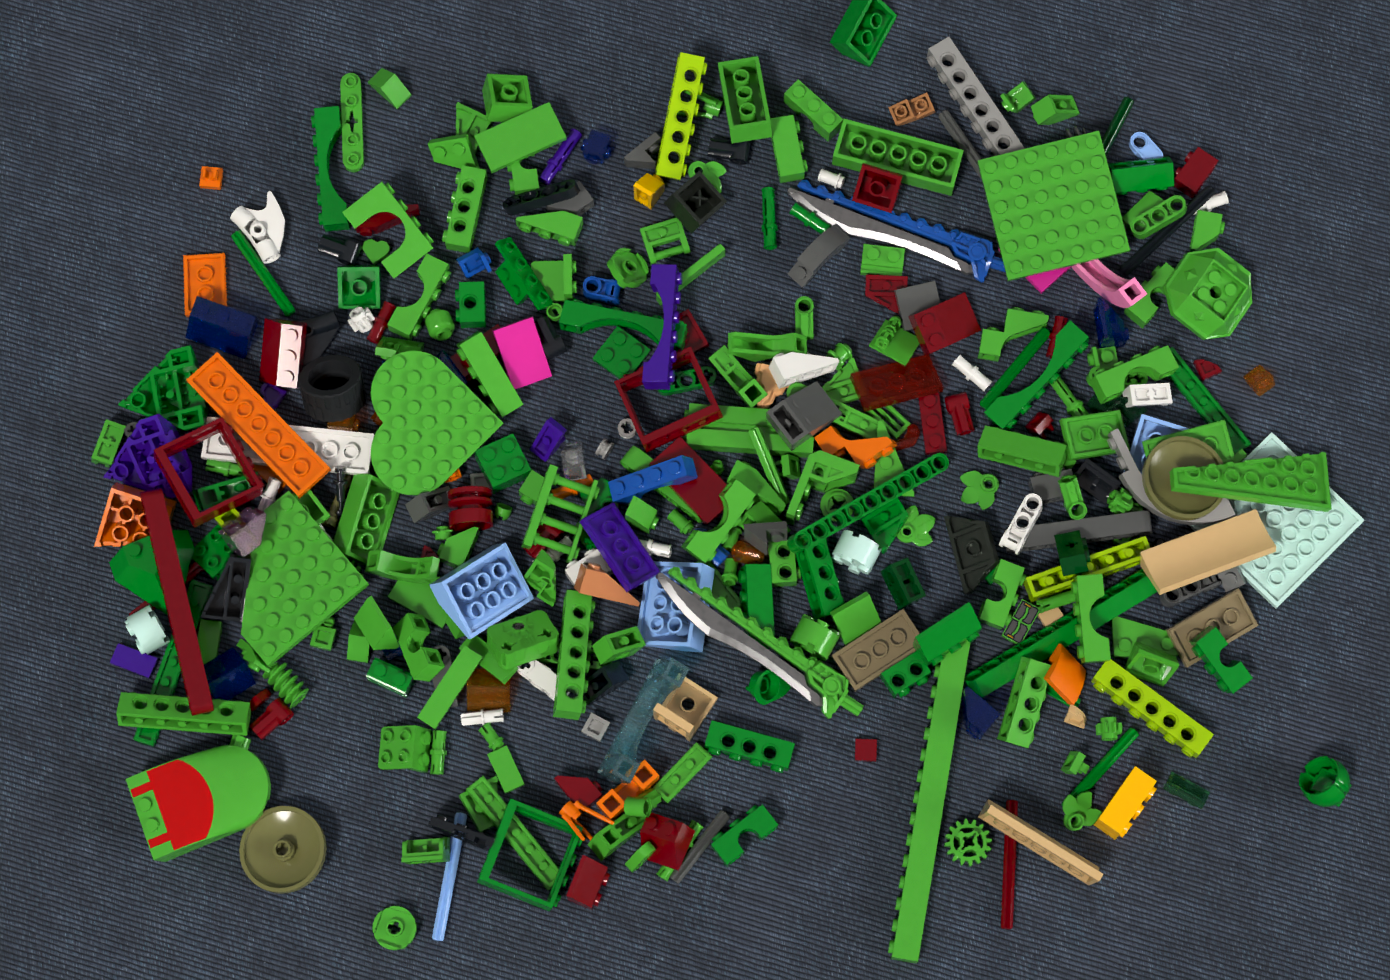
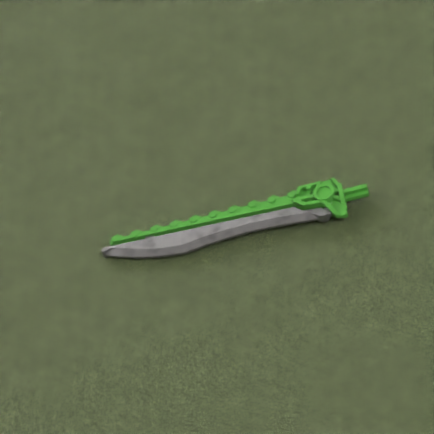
[656,567,864,719]

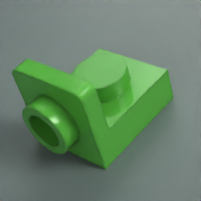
[1087,346,1118,368]

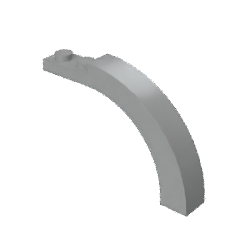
[1107,429,1236,525]

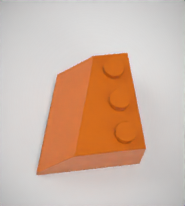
[94,482,177,547]

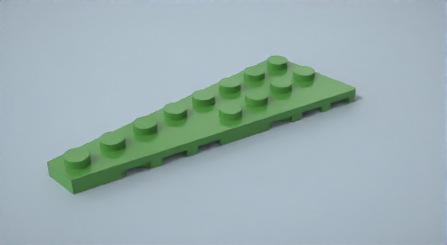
[1170,452,1332,512]

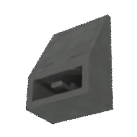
[766,381,842,451]

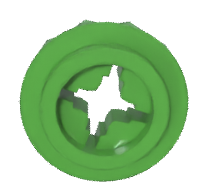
[820,489,853,522]

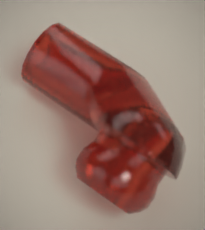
[895,424,920,451]

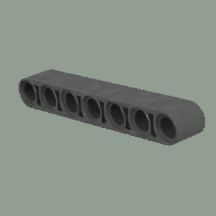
[1004,511,1153,553]

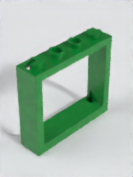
[477,798,584,911]

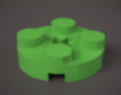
[607,248,649,288]
[373,906,417,951]

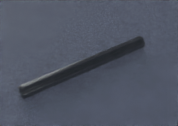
[1119,186,1215,277]

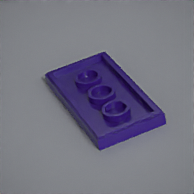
[580,502,660,592]

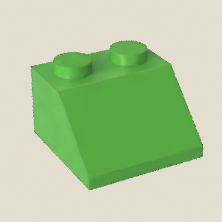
[482,74,532,122]

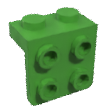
[531,254,577,302]
[378,725,431,773]

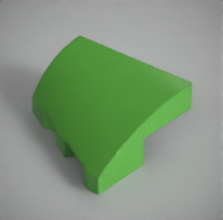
[1122,191,1177,232]
[523,549,556,607]

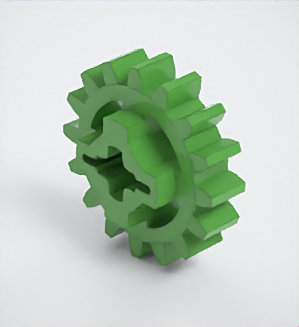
[944,819,992,867]

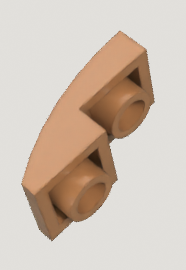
[888,92,936,126]

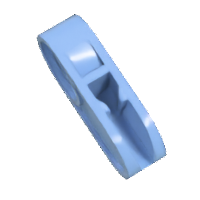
[1129,132,1163,160]

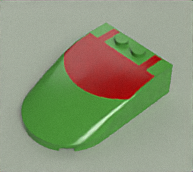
[126,745,271,862]

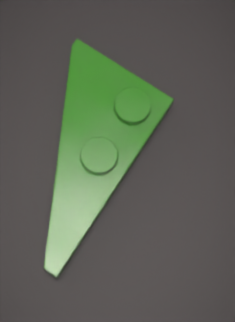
[874,421,914,497]

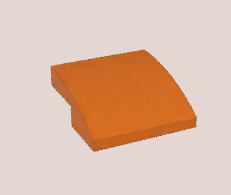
[1044,644,1086,705]

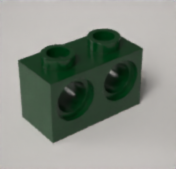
[881,557,926,610]

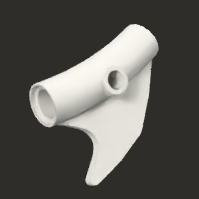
[230,191,285,264]

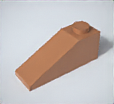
[574,562,640,607]

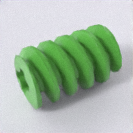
[263,662,309,709]

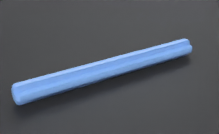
[432,812,467,941]

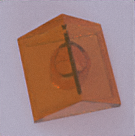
[467,669,512,712]

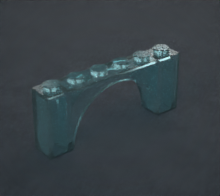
[597,658,690,784]

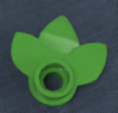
[688,161,726,193]
[960,471,999,510]
[897,506,935,547]
[1062,791,1102,831]

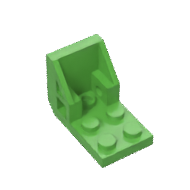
[786,450,860,525]

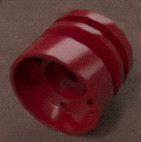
[448,486,493,532]

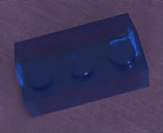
[185,296,259,359]

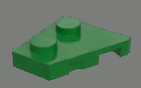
[861,497,909,554]

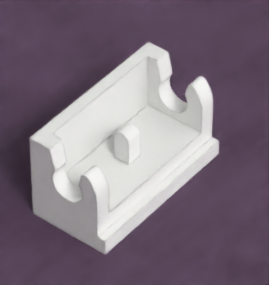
[1123,383,1173,408]

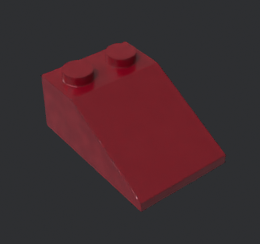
[908,292,981,355]

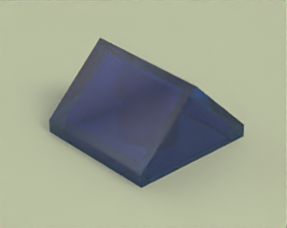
[204,648,256,701]

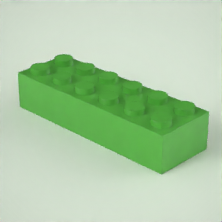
[832,119,964,196]

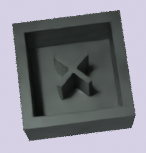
[664,171,727,234]

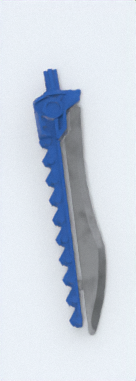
[788,180,1005,283]

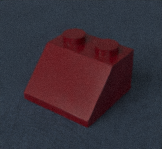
[852,163,903,213]
[640,812,695,871]
[566,855,610,910]

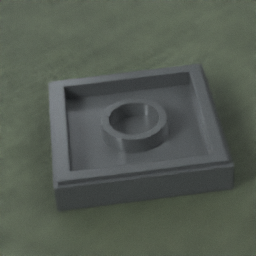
[894,281,940,331]

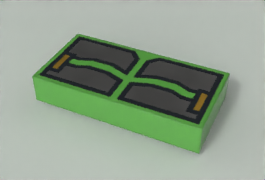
[1001,599,1039,645]

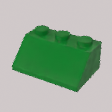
[829,0,898,67]
[913,602,982,666]

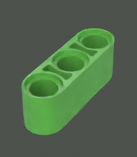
[1131,195,1187,239]

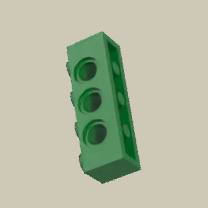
[795,530,845,620]
[705,720,795,773]

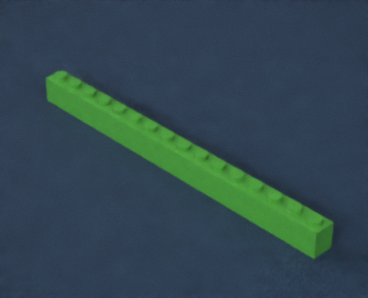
[888,640,970,964]

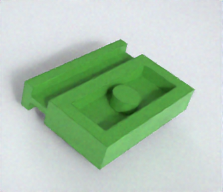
[860,244,905,276]

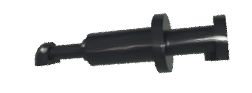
[333,466,348,516]

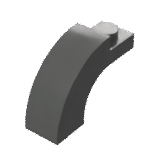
[787,225,851,288]

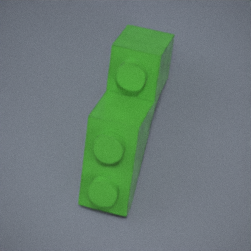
[978,307,1049,362]
[728,332,807,362]

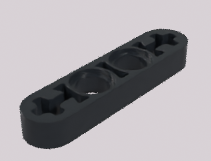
[503,179,580,216]

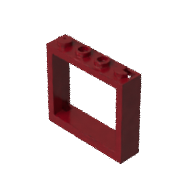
[614,346,723,453]
[154,417,264,528]

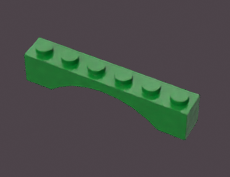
[311,106,350,232]
[559,299,688,351]
[984,320,1089,431]

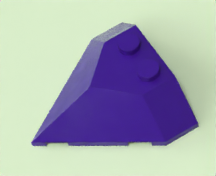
[103,413,192,498]

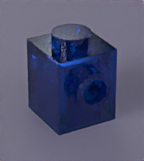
[581,129,612,165]

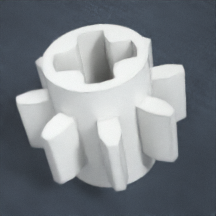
[348,307,375,333]

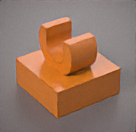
[199,166,223,190]

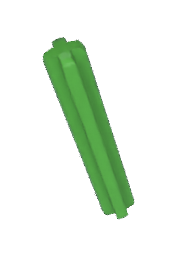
[748,427,790,504]

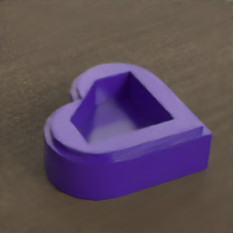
[260,383,287,410]

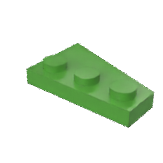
[1111,616,1178,658]

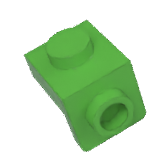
[1000,82,1036,113]

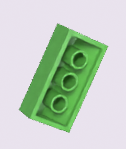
[333,474,400,566]

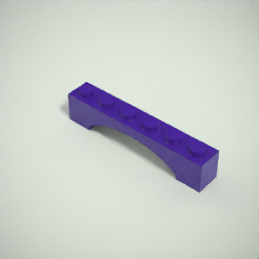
[642,264,683,390]

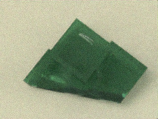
[1087,394,1147,428]

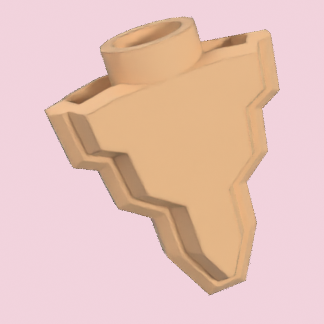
[754,361,789,409]

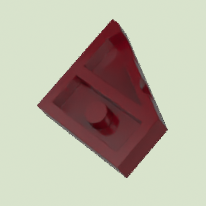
[865,275,908,315]

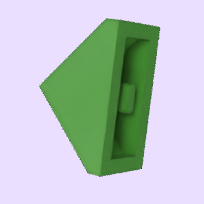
[368,68,412,110]
[347,620,371,663]

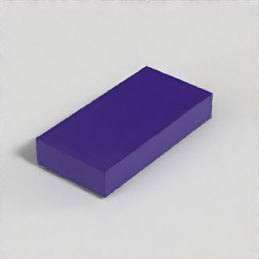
[110,643,159,679]

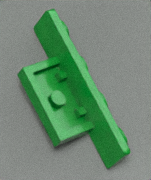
[495,237,554,310]

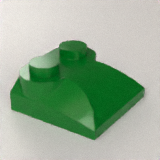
[337,265,381,309]

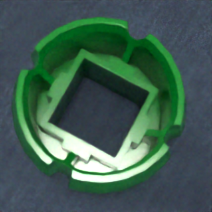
[1299,756,1352,807]

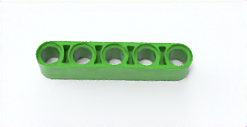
[620,445,703,524]

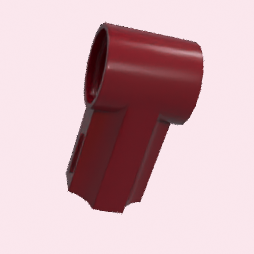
[944,392,974,436]
[523,516,565,559]
[250,697,294,740]

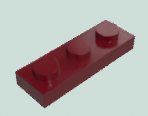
[917,390,947,455]

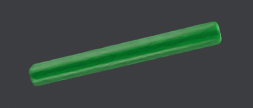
[231,230,295,317]
[979,327,1051,410]
[1061,728,1139,805]

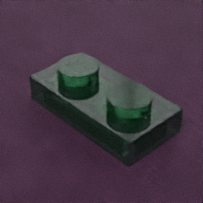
[1163,771,1210,809]

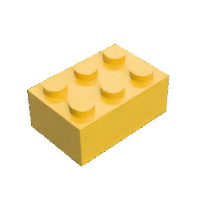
[1094,766,1157,840]

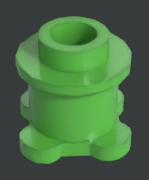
[825,343,852,371]

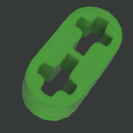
[625,841,656,873]

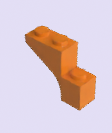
[814,426,897,469]

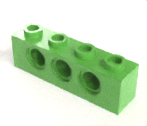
[442,165,488,253]
[997,656,1051,749]

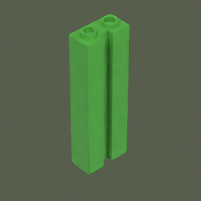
[683,403,814,458]

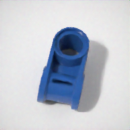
[583,276,622,305]

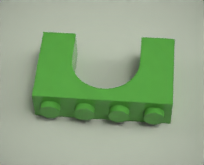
[342,181,434,278]

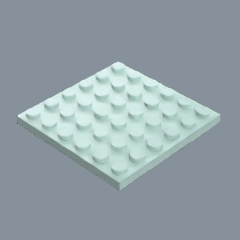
[1189,432,1364,609]

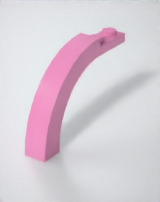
[1072,260,1147,308]

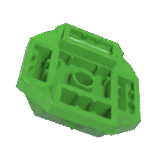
[1163,248,1252,340]

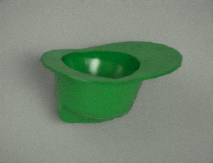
[746,669,791,705]

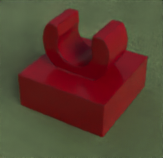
[1025,412,1054,439]

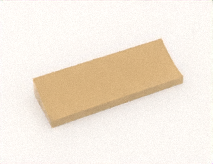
[1140,509,1276,595]
[978,799,1103,885]

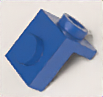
[456,247,492,278]

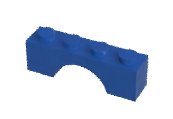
[608,455,698,505]

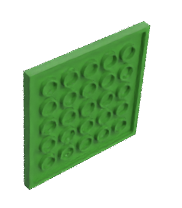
[977,131,1130,281]

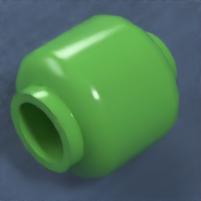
[425,309,455,341]

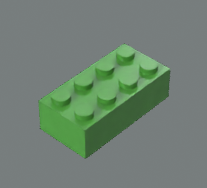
[718,56,772,144]

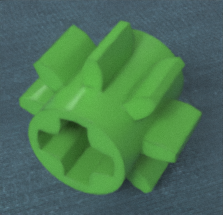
[1107,488,1134,514]
[1096,717,1123,741]

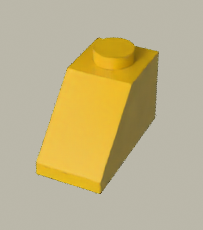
[633,173,665,210]

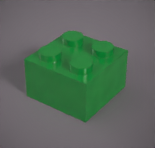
[475,433,531,494]

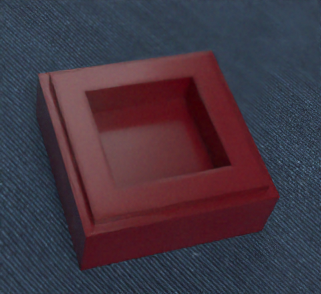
[855,739,877,762]

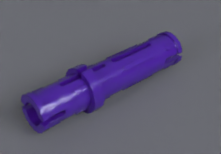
[538,128,582,185]

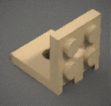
[653,675,718,742]

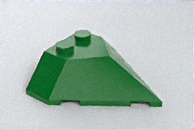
[118,345,209,431]
[109,530,195,616]

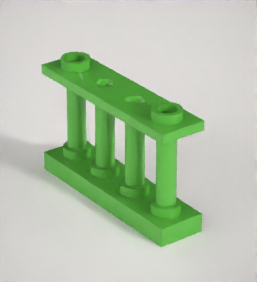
[521,464,600,563]

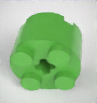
[790,614,841,661]

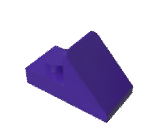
[529,417,567,462]

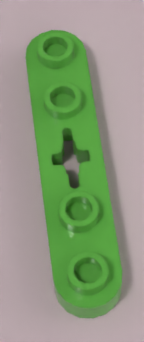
[340,73,364,172]
[786,382,878,439]

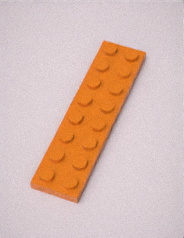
[186,352,331,499]

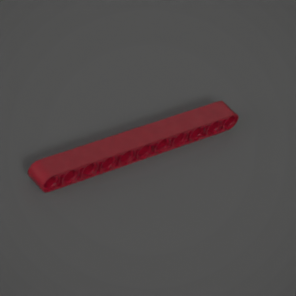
[140,488,214,716]

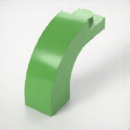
[708,345,768,408]
[365,550,440,583]

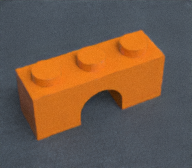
[596,759,659,821]

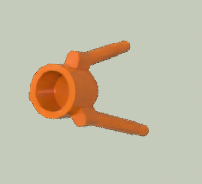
[559,800,614,841]

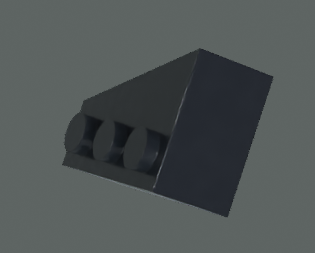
[200,553,251,622]

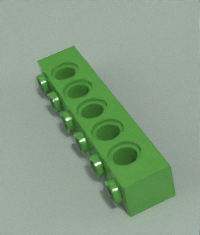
[553,590,595,720]
[116,692,251,736]

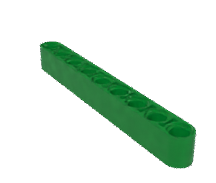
[787,453,949,553]

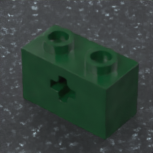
[1054,530,1091,576]

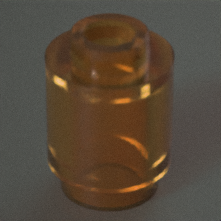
[731,541,764,564]

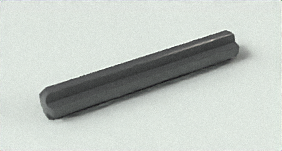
[939,110,982,180]
[670,810,730,883]

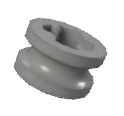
[618,418,637,439]
[595,438,614,460]

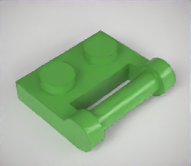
[640,218,690,265]

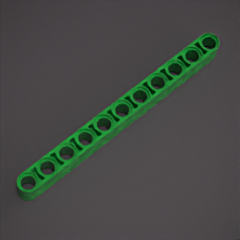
[964,569,1157,699]

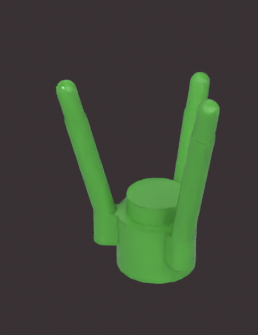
[677,91,723,120]

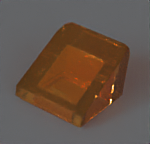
[1244,365,1275,397]

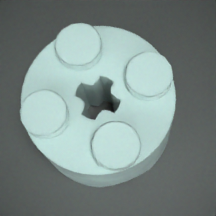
[832,530,882,575]
[125,605,170,655]

